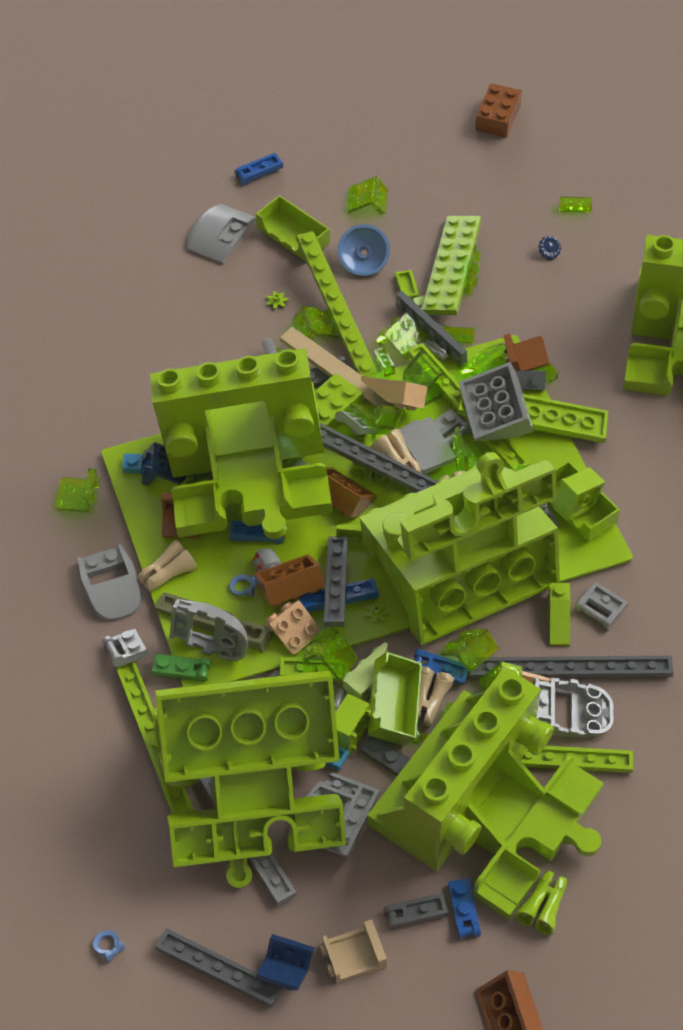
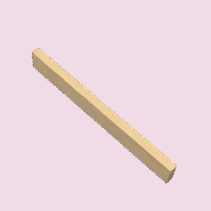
[280,327,401,419]

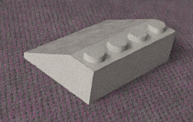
[459,362,534,441]

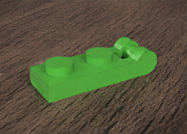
[152,654,211,681]

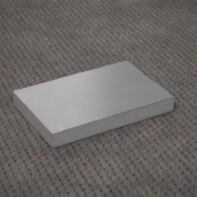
[399,417,456,474]

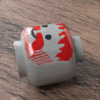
[252,548,281,572]

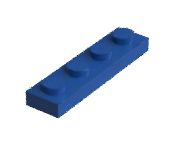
[298,578,379,612]

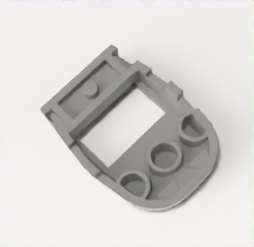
[78,544,143,621]
[170,599,248,661]
[532,677,614,738]

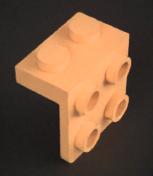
[263,600,321,655]

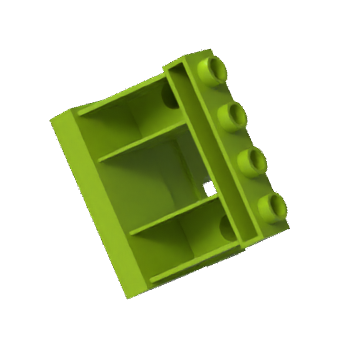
[623,235,683,396]
[150,348,333,539]
[359,452,560,646]
[367,667,604,921]
[153,671,347,888]

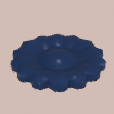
[538,235,561,260]

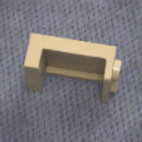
[319,920,387,984]

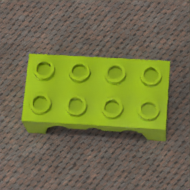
[256,195,330,262]
[548,460,620,542]
[368,652,422,746]

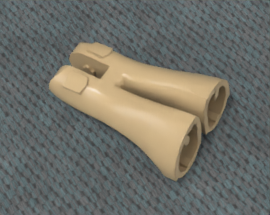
[370,429,422,473]
[137,540,198,592]
[417,667,454,727]

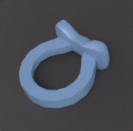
[230,574,257,597]
[93,930,125,962]

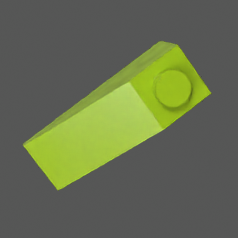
[548,583,570,647]

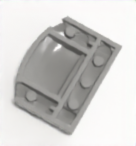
[186,204,256,265]
[307,773,380,858]

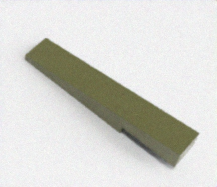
[155,592,272,653]

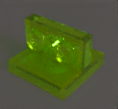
[459,343,507,376]

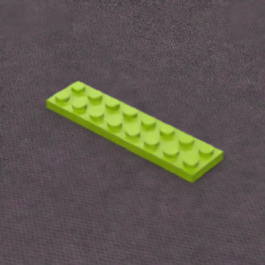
[422,216,482,315]
[458,393,609,443]

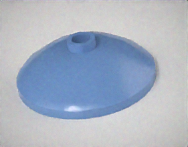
[338,224,390,276]

